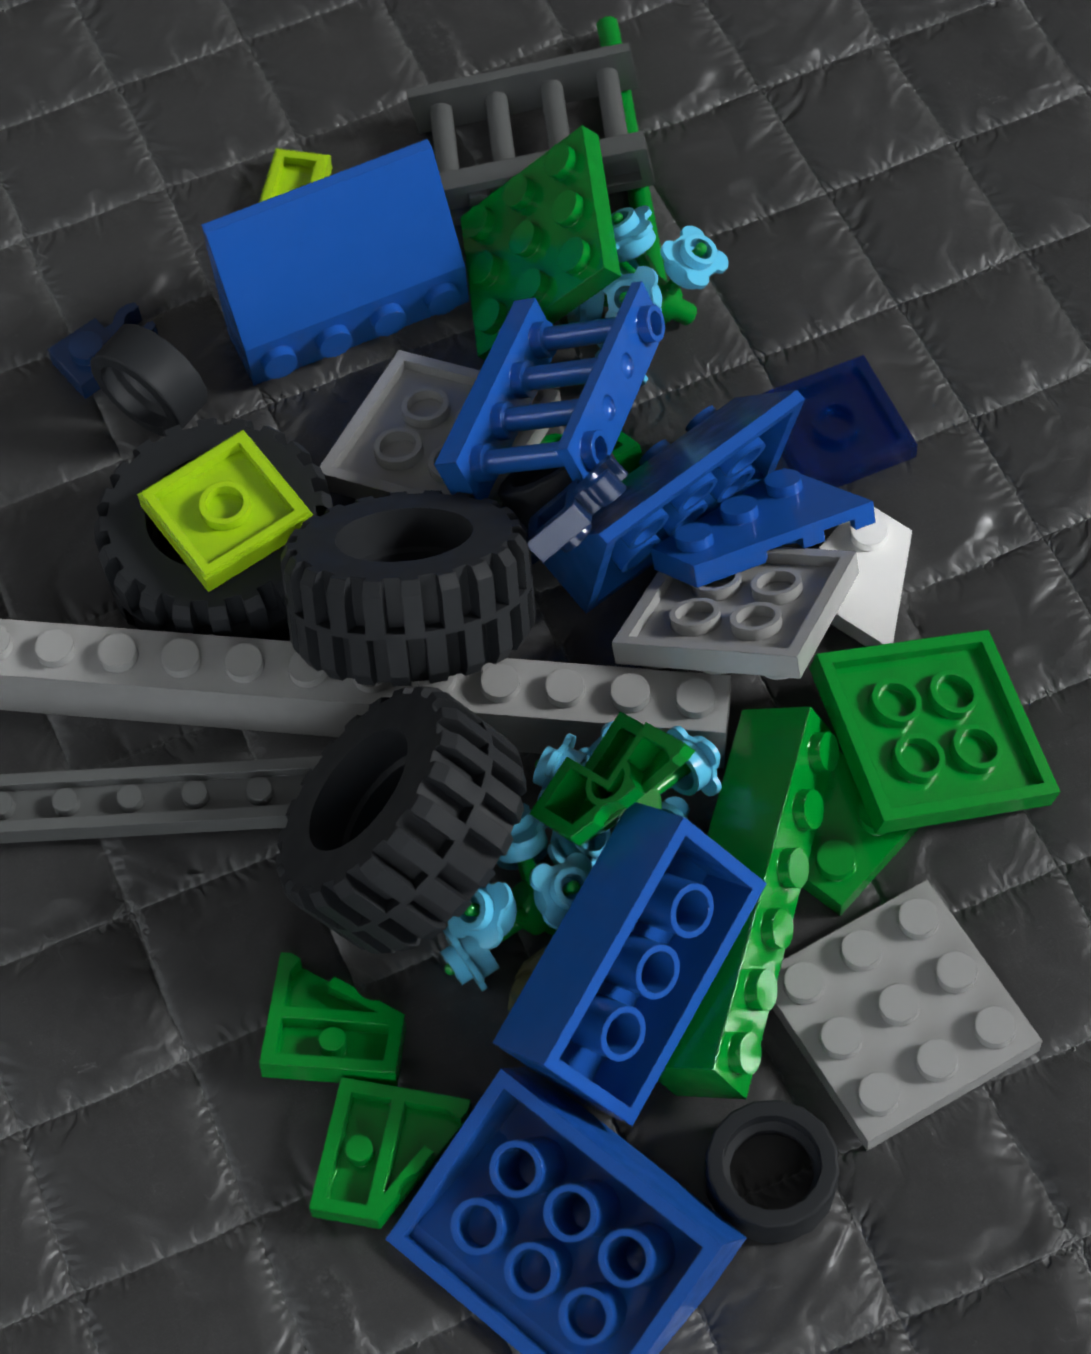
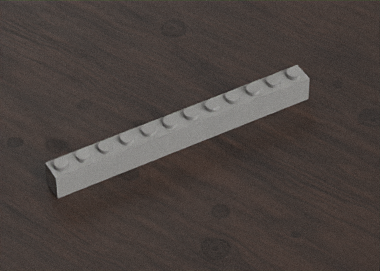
[0,619,731,769]

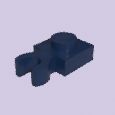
[47,302,159,399]
[526,455,628,562]

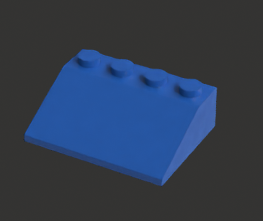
[201,139,469,386]
[542,390,805,614]
[386,1066,747,1354]

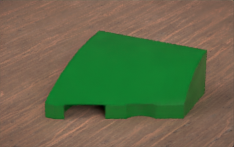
[529,712,695,847]

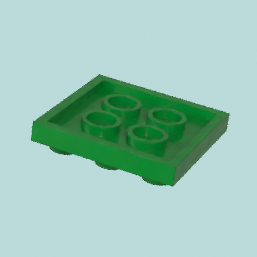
[460,125,621,360]
[809,629,1060,834]

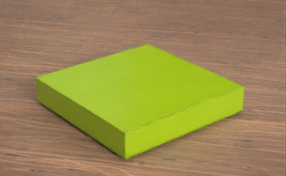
[137,430,313,592]

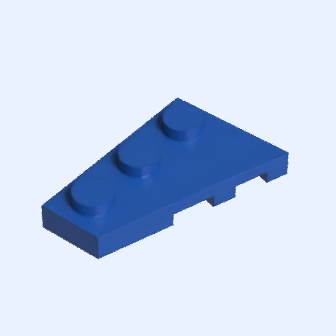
[651,468,876,588]

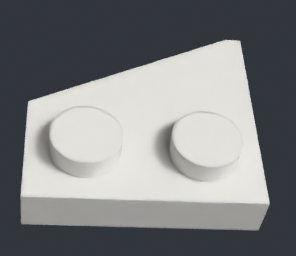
[819,507,912,647]

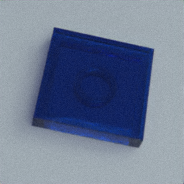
[762,355,918,488]

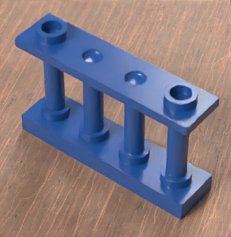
[434,281,666,500]

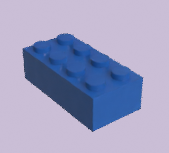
[492,802,767,1126]

